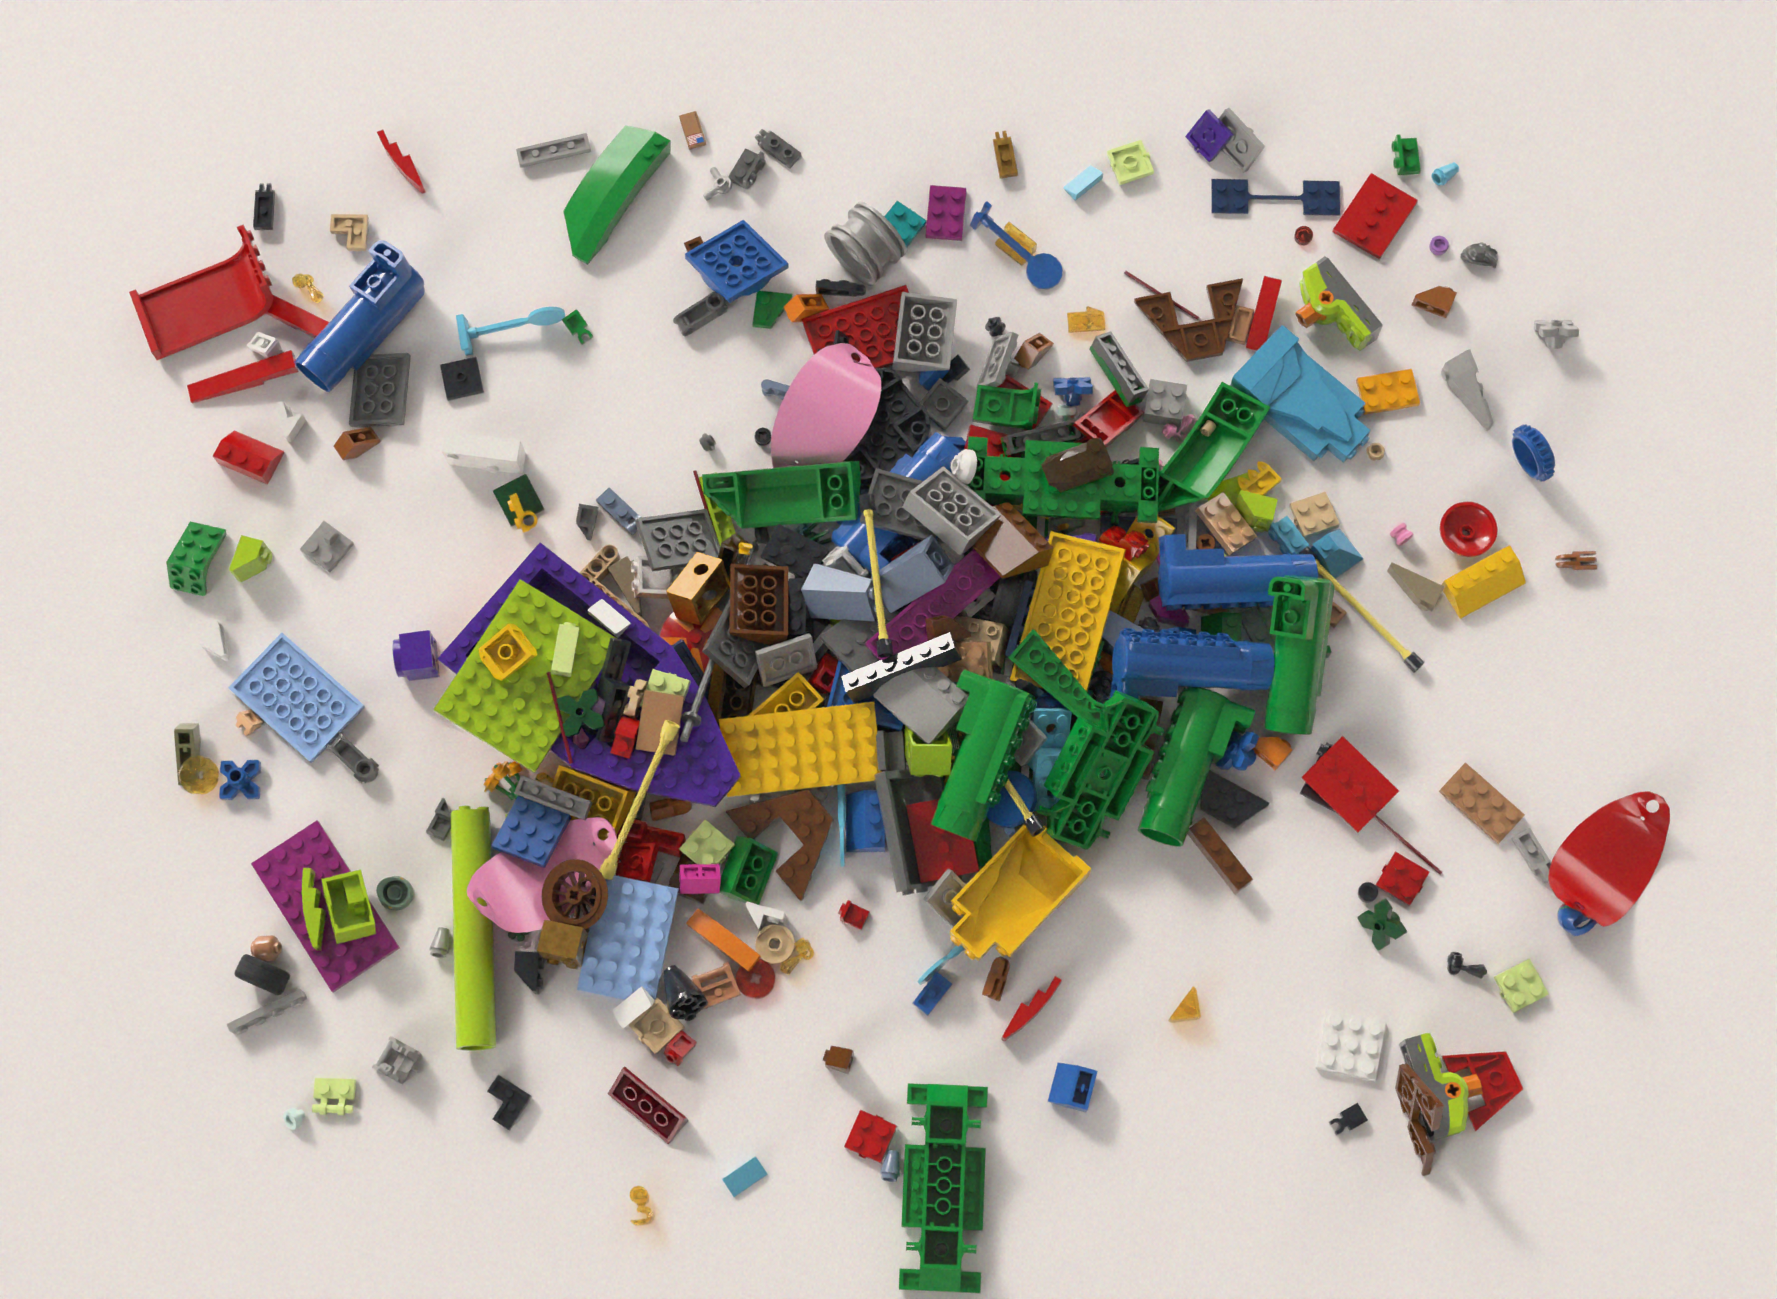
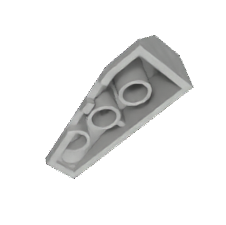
[1441,349,1493,431]

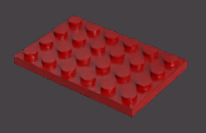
[801,285,909,369]

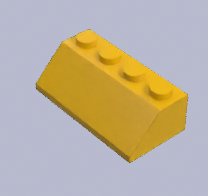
[1442,545,1526,619]
[748,672,824,716]

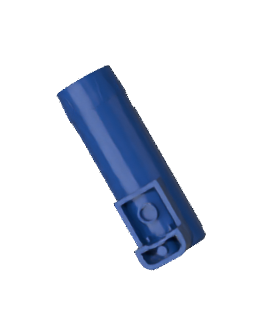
[294,240,425,392]
[832,432,961,577]
[1158,534,1318,611]
[1110,628,1274,699]

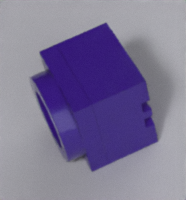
[392,630,440,681]

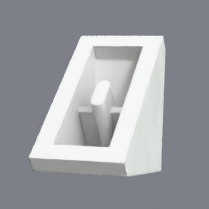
[198,620,229,661]

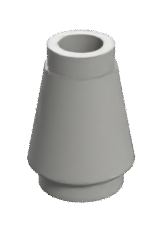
[429,927,450,958]

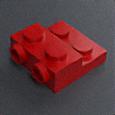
[1099,526,1150,562]

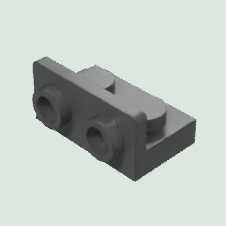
[728,148,766,190]

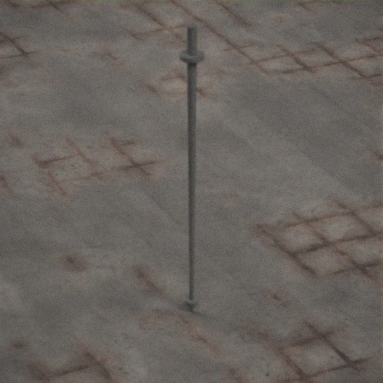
[680,540,759,742]

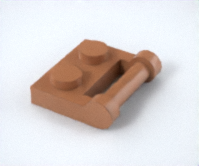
[691,962,741,1009]

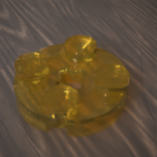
[178,755,219,794]

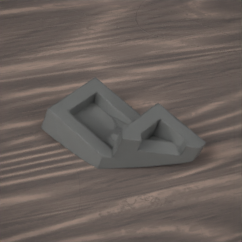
[576,503,599,541]
[426,798,451,841]

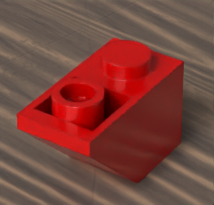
[808,652,839,694]

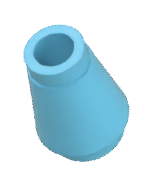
[1431,162,1459,186]

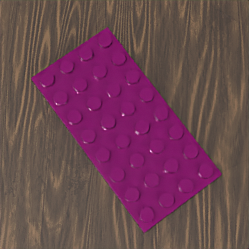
[251,820,400,993]

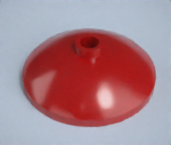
[1439,502,1498,557]

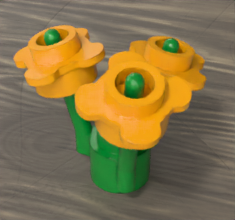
[483,761,523,800]

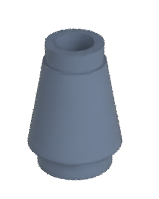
[880,1150,900,1182]

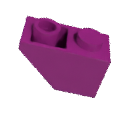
[1148,595,1190,628]

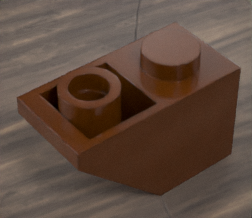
[925,615,971,642]

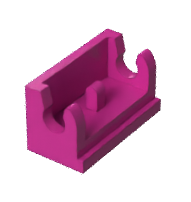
[679,864,721,894]

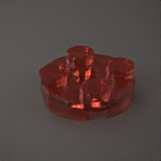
[736,959,776,999]

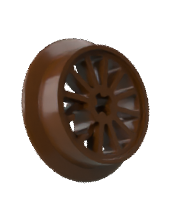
[542,859,608,929]

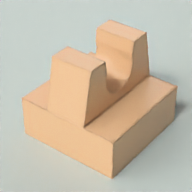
[235,710,264,736]

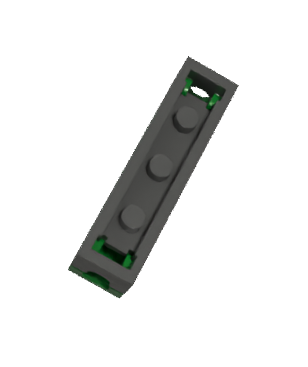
[1089,331,1149,407]
[1000,419,1081,456]

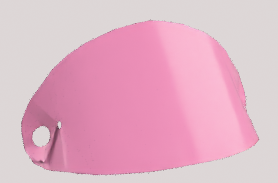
[771,343,881,468]
[467,817,617,933]

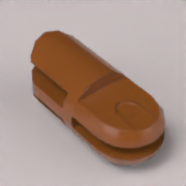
[1555,551,1597,570]
[649,798,692,821]
[982,956,1010,1002]

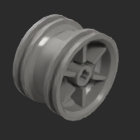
[824,202,907,286]

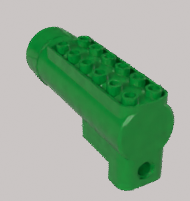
[1264,575,1334,735]
[931,670,1037,842]
[1138,687,1255,847]

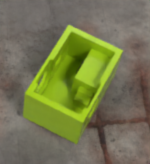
[904,725,952,777]
[322,869,376,944]

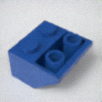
[1047,1063,1098,1112]

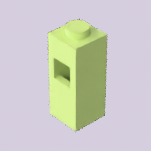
[551,622,579,677]

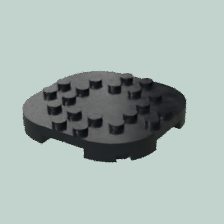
[843,367,931,486]

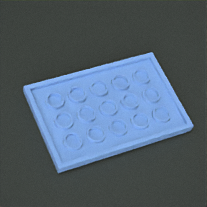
[228,633,365,763]
[577,875,679,1000]

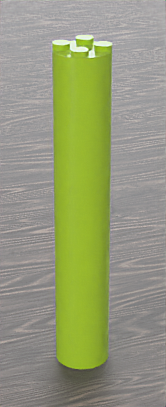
[451,806,496,1051]

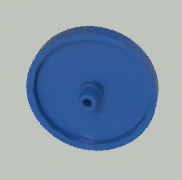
[986,771,1037,828]

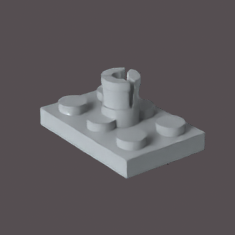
[1219,108,1265,173]
[976,332,1020,388]
[755,633,817,687]
[923,869,966,928]

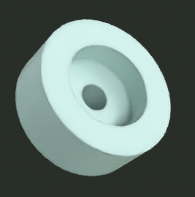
[1058,404,1077,421]
[283,1108,305,1130]

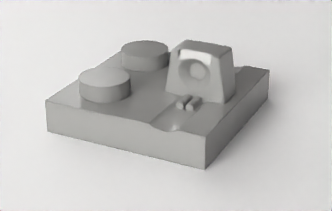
[300,521,354,572]

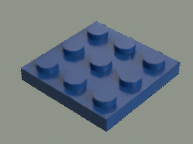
[491,796,571,868]

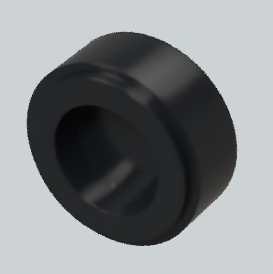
[1358,882,1378,903]

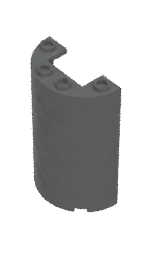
[874,770,962,896]

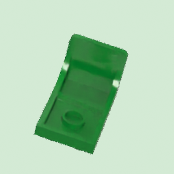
[972,382,1041,430]
[166,521,227,596]

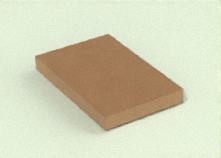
[636,690,685,755]

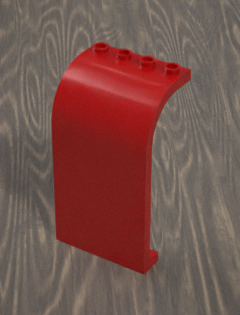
[129,224,273,360]

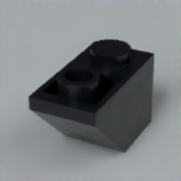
[514,951,544,994]

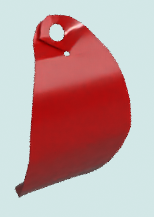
[1548,791,1670,927]

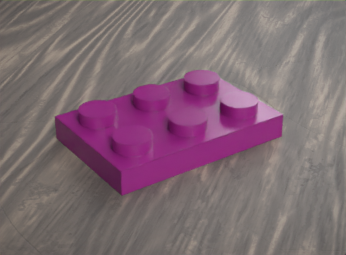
[925,185,966,241]

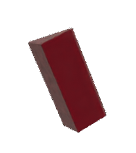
[608,1066,688,1144]

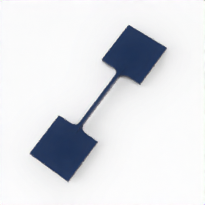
[1211,179,1340,216]

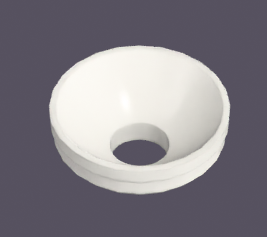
[951,449,977,485]

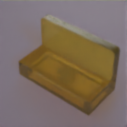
[995,222,1037,266]
[1115,584,1144,623]

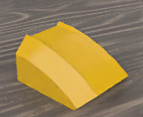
[478,624,537,681]

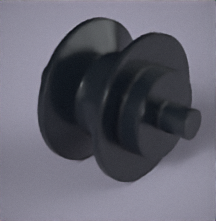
[985,317,1006,337]

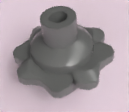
[1138,617,1160,631]

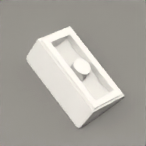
[587,599,631,638]
[612,986,655,1028]

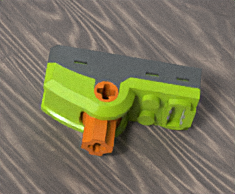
[1295,256,1383,351]
[1399,1033,1483,1141]

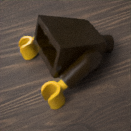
[718,534,752,581]

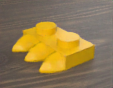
[1238,461,1282,495]

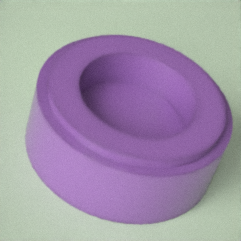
[1429,236,1449,255]

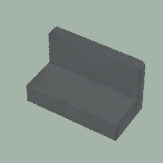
[876,731,906,772]

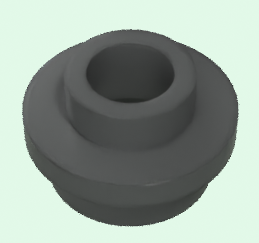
[699,433,716,452]

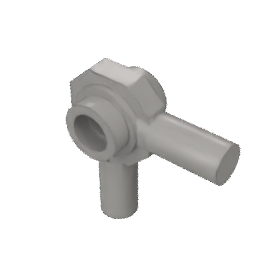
[703,167,733,201]

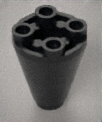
[663,965,708,1021]

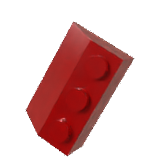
[213,430,285,485]

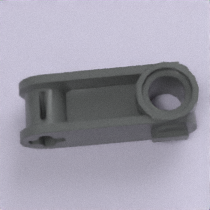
[673,292,728,336]
[327,733,379,784]

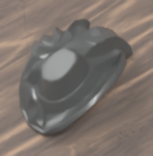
[1460,242,1498,268]

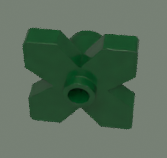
[557,688,605,737]
[1357,899,1407,951]

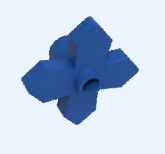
[1053,377,1093,406]
[1216,731,1259,771]
[219,760,261,800]

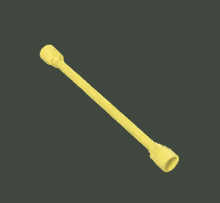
[599,720,680,880]

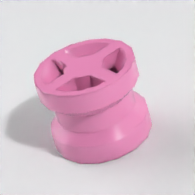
[1389,523,1414,546]

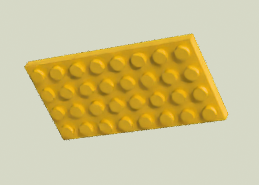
[1010,531,1126,692]
[719,702,882,797]

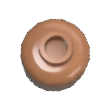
[250,935,282,961]

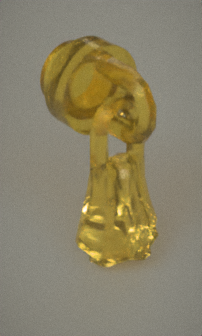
[292,273,324,303]
[780,938,814,975]

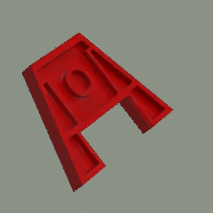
[1441,1051,1523,1131]

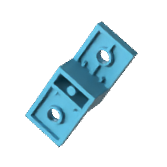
[1027,708,1072,811]

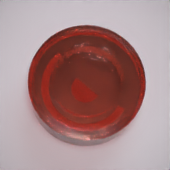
[1294,226,1313,245]

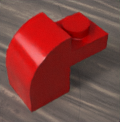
[610,716,640,759]

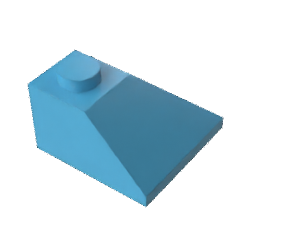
[1311,529,1363,579]

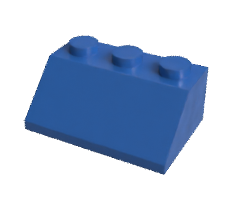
[846,790,885,852]

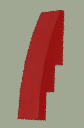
[377,129,426,194]
[1246,276,1282,351]
[1001,976,1062,1041]

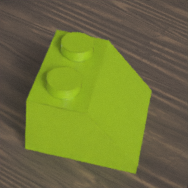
[1235,490,1278,532]
[229,535,272,582]

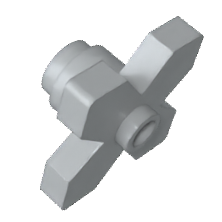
[1534,320,1579,349]

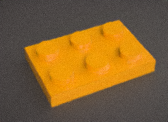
[1356,369,1420,415]

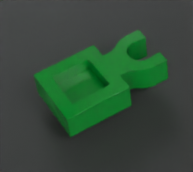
[562,309,593,345]

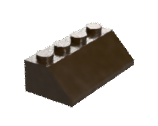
[708,663,759,729]

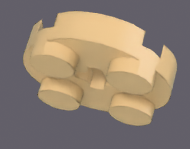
[624,679,648,719]
[755,924,795,965]

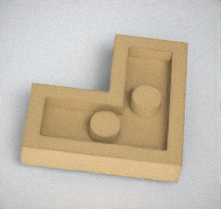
[330,214,369,251]

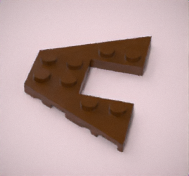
[1134,278,1243,362]
[726,790,834,901]
[1395,1063,1444,1176]

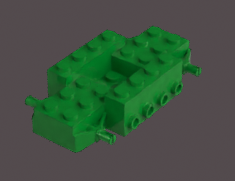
[1037,690,1164,850]

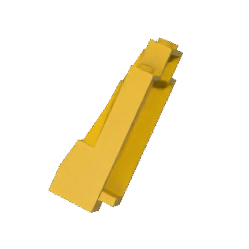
[949,824,1091,962]

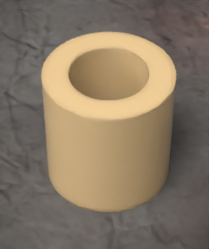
[1200,420,1216,437]

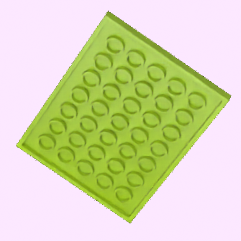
[433,579,617,773]

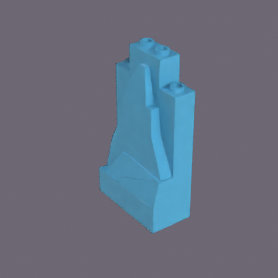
[1230,325,1371,463]

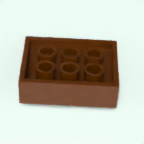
[972,502,1053,579]
[729,564,788,645]

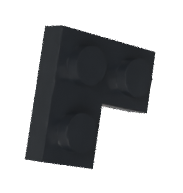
[487,1075,532,1131]

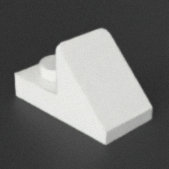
[247,332,282,359]
[276,401,306,443]
[746,902,786,931]

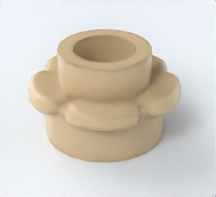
[1366,443,1385,461]

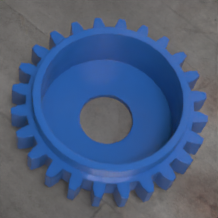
[1512,424,1555,482]

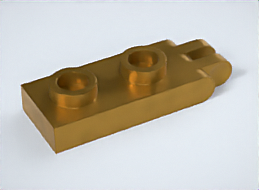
[993,131,1018,179]

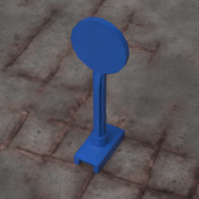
[970,201,1063,290]

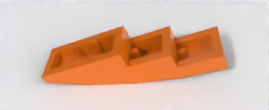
[686,908,761,972]

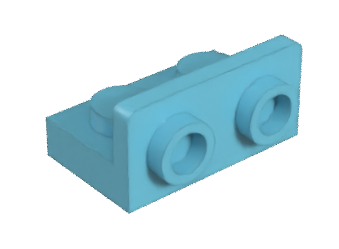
[1268,516,1310,555]

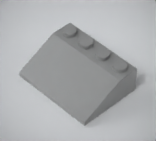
[892,292,957,372]
[902,467,1001,556]
[874,667,969,744]

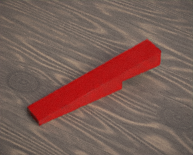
[266,295,329,338]
[187,350,299,403]
[616,817,686,858]

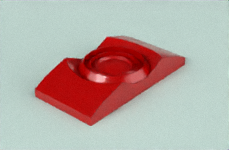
[1073,390,1144,447]

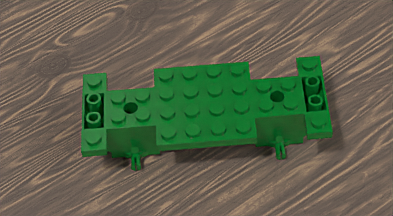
[966,437,1159,525]
[899,1083,988,1293]

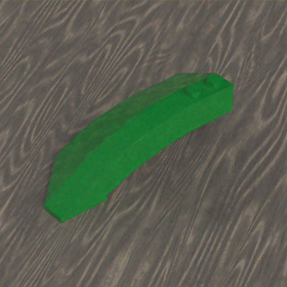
[563,125,671,265]
[1158,382,1271,512]
[702,461,861,529]

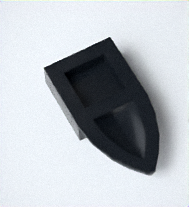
[942,355,970,384]

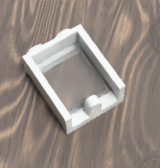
[631,556,680,599]

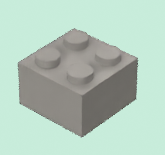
[1143,379,1187,427]

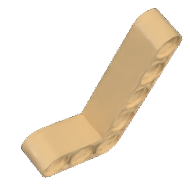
[580,545,649,628]

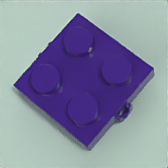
[1185,109,1234,162]

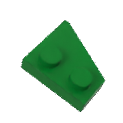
[752,290,793,329]

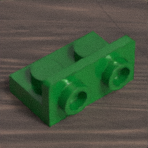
[1391,134,1421,175]

